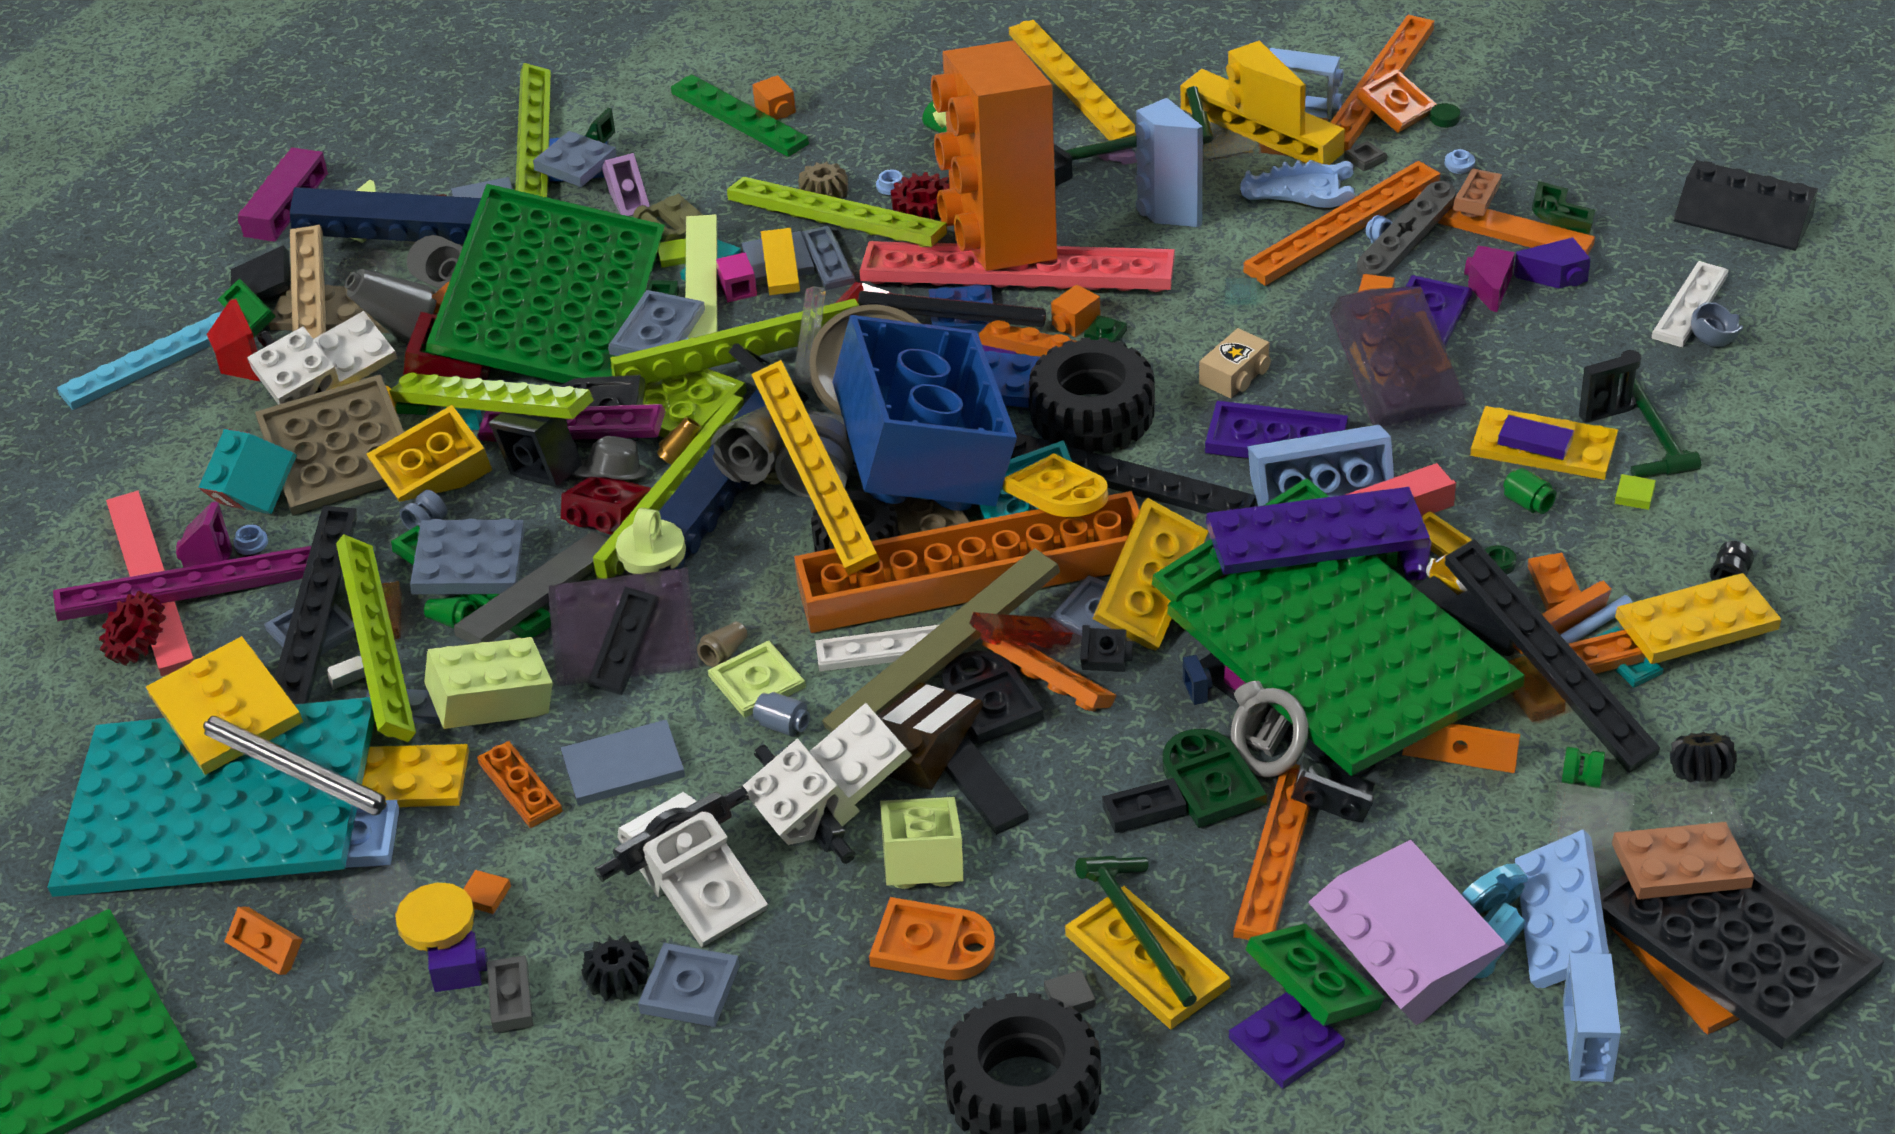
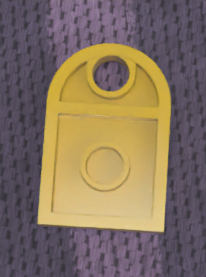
[1003,454,1108,517]

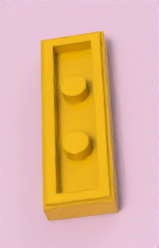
[761,228,800,295]

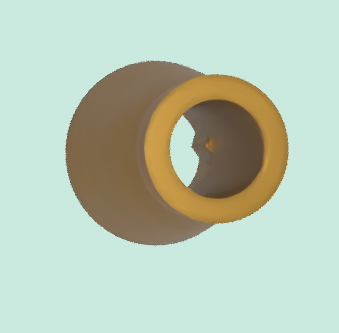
[657,416,702,465]

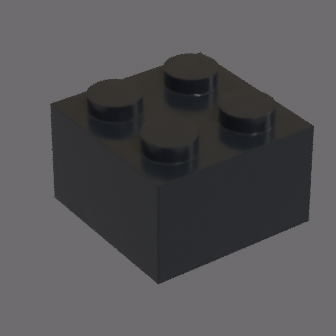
[489,412,583,487]

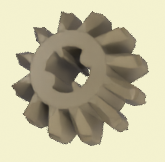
[798,161,849,199]

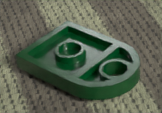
[1163,729,1267,828]

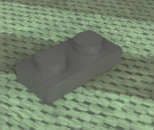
[487,955,534,1033]

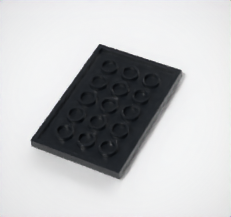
[1600,870,1884,1049]

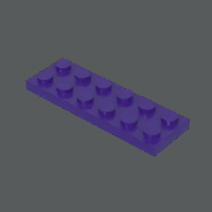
[1205,487,1430,575]

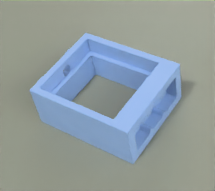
[1270,48,1344,120]
[1563,952,1621,1082]

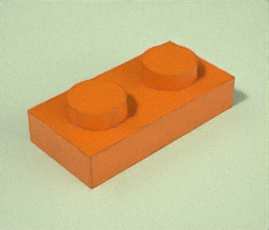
[1528,553,1581,611]
[224,907,303,975]

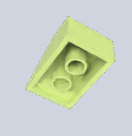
[880,797,963,889]

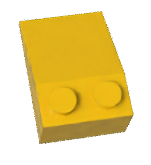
[1226,40,1306,136]
[366,405,492,502]

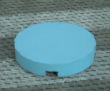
[1461,863,1528,914]

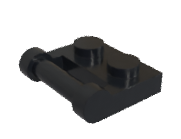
[1579,350,1641,423]

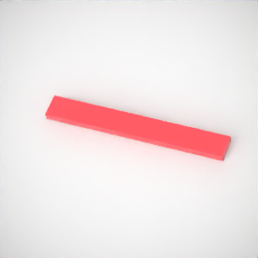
[106,490,194,676]

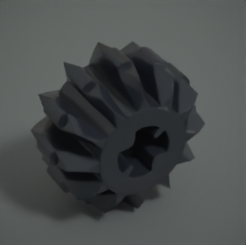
[1670,731,1737,783]
[581,935,649,1002]

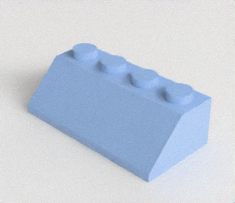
[1135,98,1203,227]
[1248,425,1394,506]

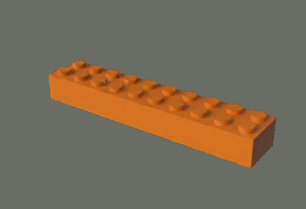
[794,491,1140,633]

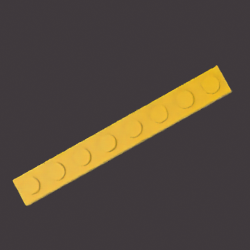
[1009,20,1136,141]
[751,360,880,575]

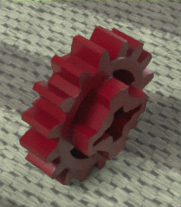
[891,172,950,220]
[99,591,166,666]

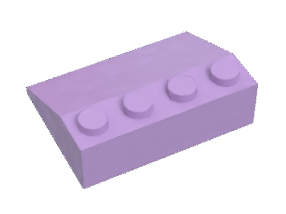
[1309,840,1509,1025]

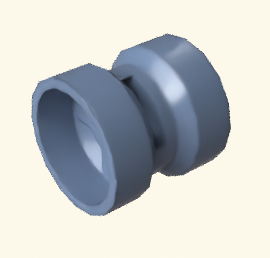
[399,490,447,530]

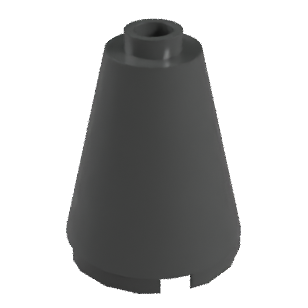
[345,269,437,344]
[711,405,783,484]

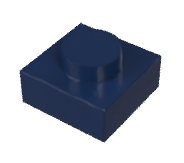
[1183,655,1212,705]

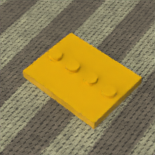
[146,636,304,775]

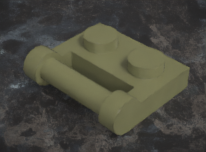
[633,194,703,242]

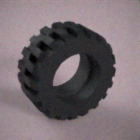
[1029,337,1155,454]
[943,993,1101,1134]

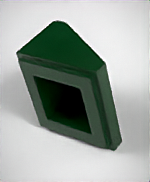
[585,108,616,143]

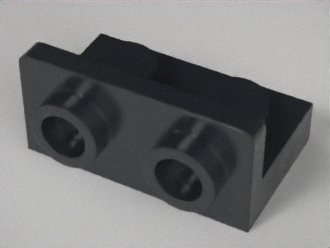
[1290,757,1375,823]

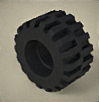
[811,488,899,552]

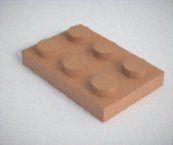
[1612,822,1754,899]

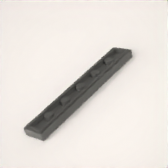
[454,531,609,644]

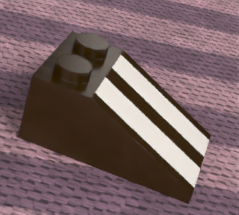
[877,683,984,790]

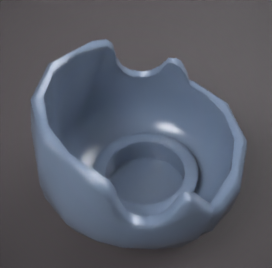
[1691,302,1743,347]

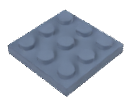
[410,518,524,594]

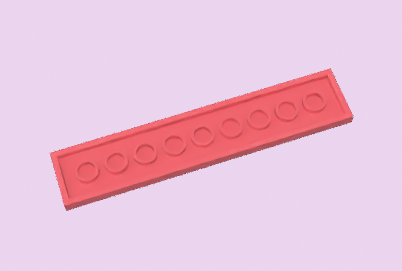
[860,241,1175,292]

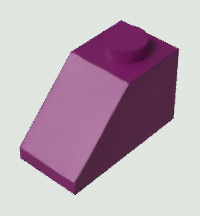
[1464,245,1515,312]
[176,502,233,568]

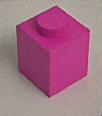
[716,253,757,303]

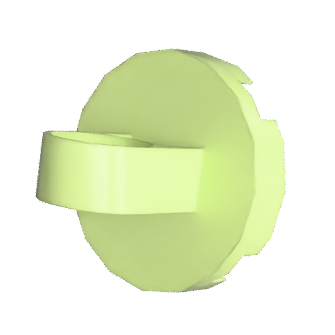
[615,508,686,576]

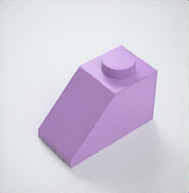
[602,153,650,216]

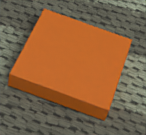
[1356,69,1437,133]

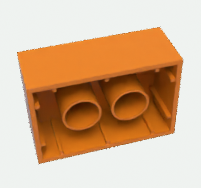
[931,40,1057,271]

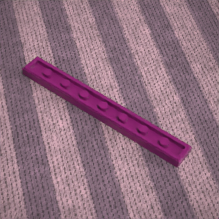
[53,546,311,622]

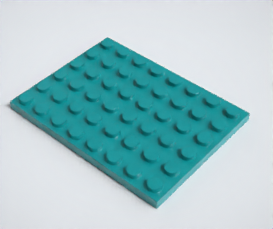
[47,697,375,897]

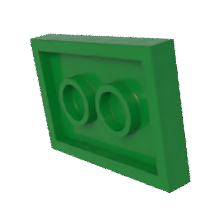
[1245,923,1385,1026]

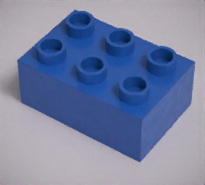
[832,315,1017,511]

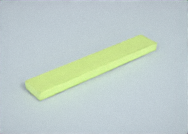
[685,214,718,338]

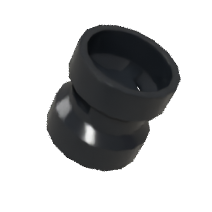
[1710,541,1754,581]

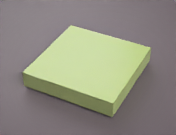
[708,640,806,718]

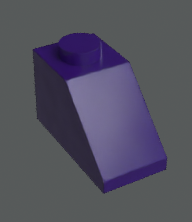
[1514,237,1591,289]
[428,931,488,992]

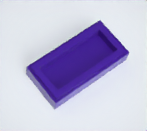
[1498,415,1574,460]

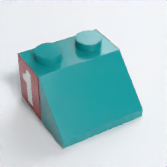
[198,428,297,514]

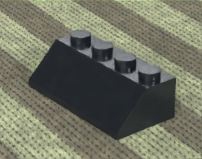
[1673,160,1818,251]

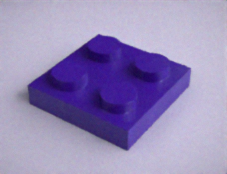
[1229,992,1345,1089]

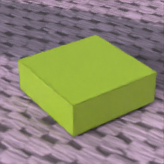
[658,238,686,268]
[1615,474,1656,510]

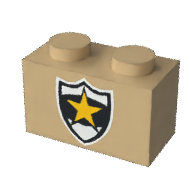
[1199,328,1271,398]

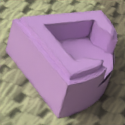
[1098,149,1137,164]

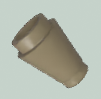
[697,621,747,667]

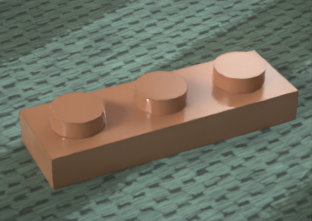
[1453,169,1502,217]

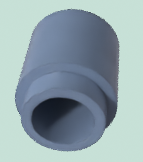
[753,692,810,737]

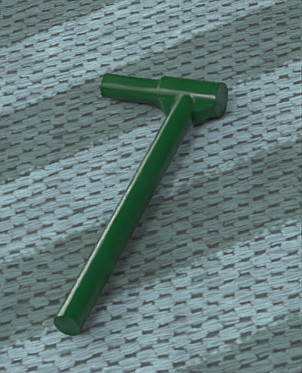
[1064,86,1214,161]
[1620,374,1701,478]
[1075,856,1197,1007]

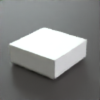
[327,656,365,690]

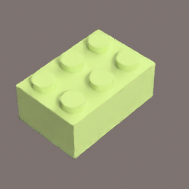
[424,637,553,729]

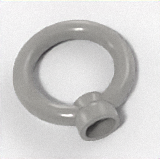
[1231,681,1308,777]

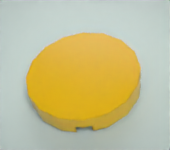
[395,882,475,951]

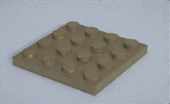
[255,374,404,516]

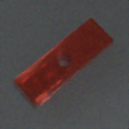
[969,612,1073,648]

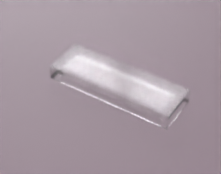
[793,286,826,385]

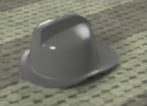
[407,235,463,288]
[572,436,647,480]

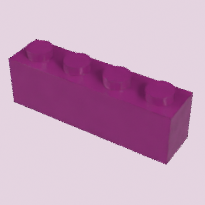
[238,147,328,242]

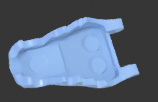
[1240,160,1355,208]

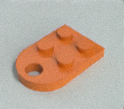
[869,897,995,980]

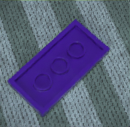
[1205,401,1348,458]

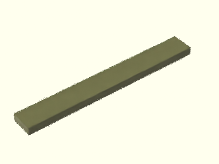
[822,548,1060,732]

